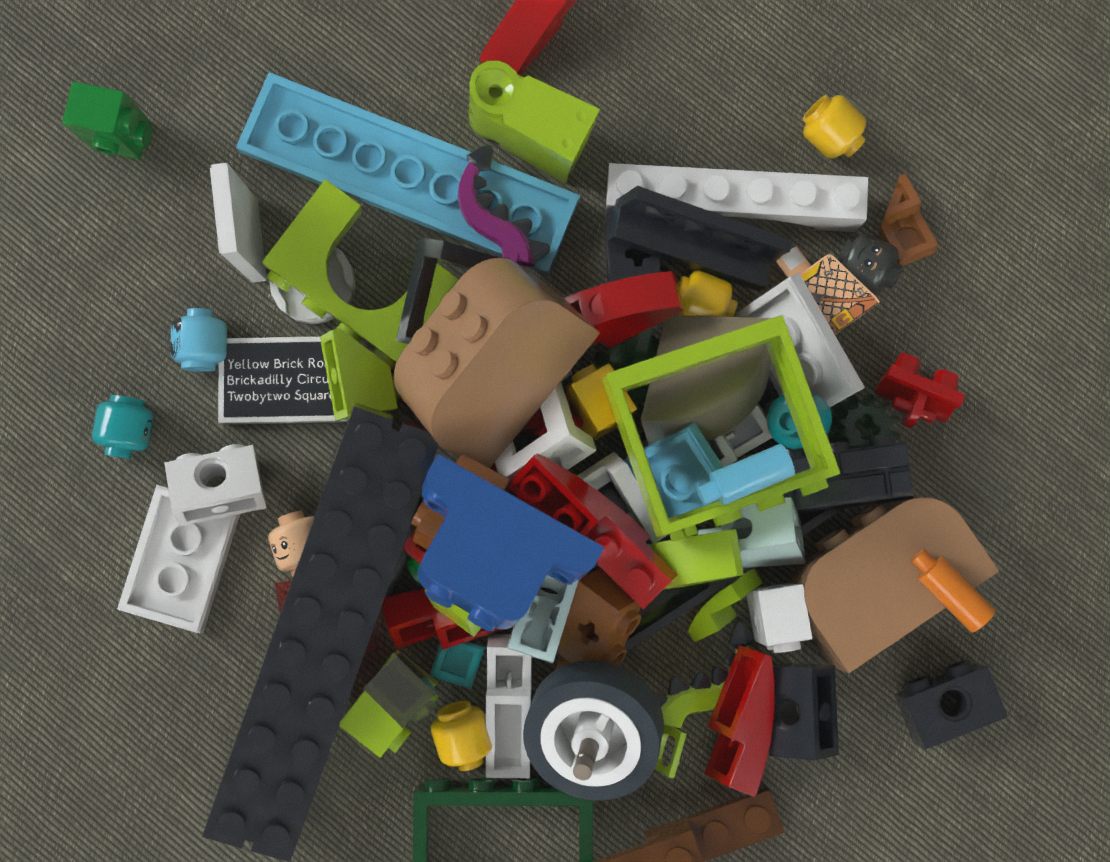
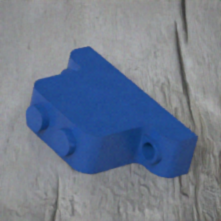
[418,454,604,631]

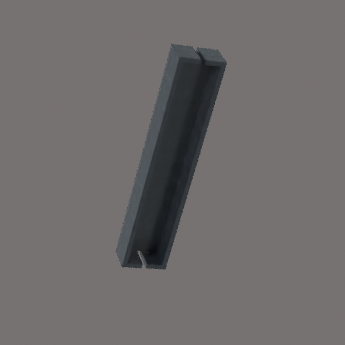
[202,402,439,862]

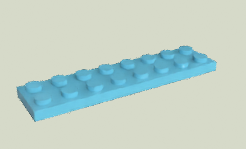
[236,72,580,276]

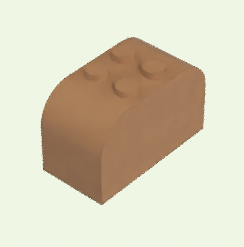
[394,258,600,468]
[790,498,999,673]

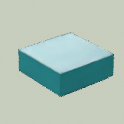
[430,641,485,689]

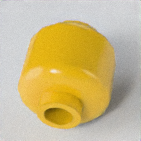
[802,95,866,159]
[676,270,738,317]
[430,701,492,771]

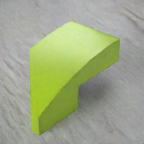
[688,568,763,643]

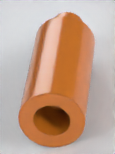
[911,548,996,633]

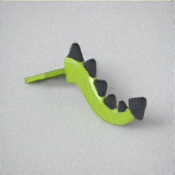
[655,620,754,778]

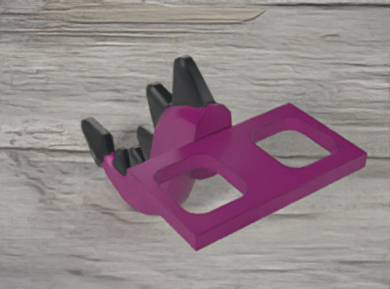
[458,145,550,267]

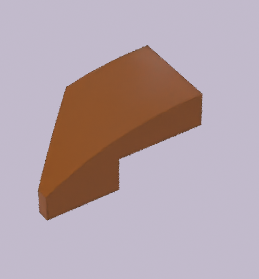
[879,174,939,266]

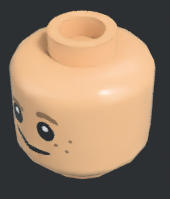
[268,510,314,578]

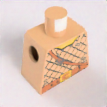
[776,246,880,335]

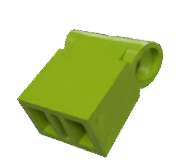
[468,61,600,184]

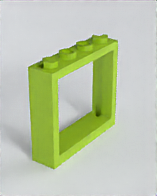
[602,315,840,542]

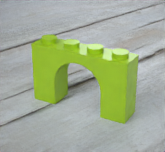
[262,179,459,370]

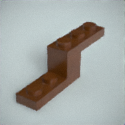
[594,787,785,862]

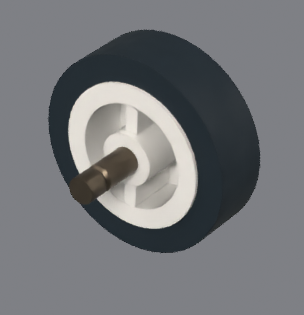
[523,660,664,801]

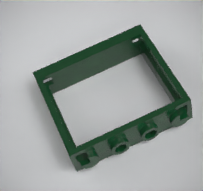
[413,777,593,862]

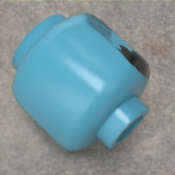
[170,308,228,372]

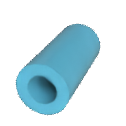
[697,444,795,505]

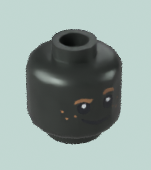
[837,234,903,296]

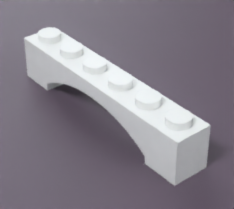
[605,163,868,232]

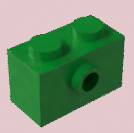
[62,81,152,160]

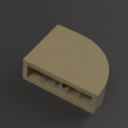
[641,315,772,445]

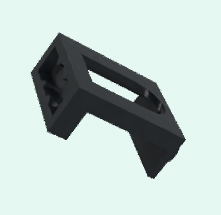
[396,238,500,344]

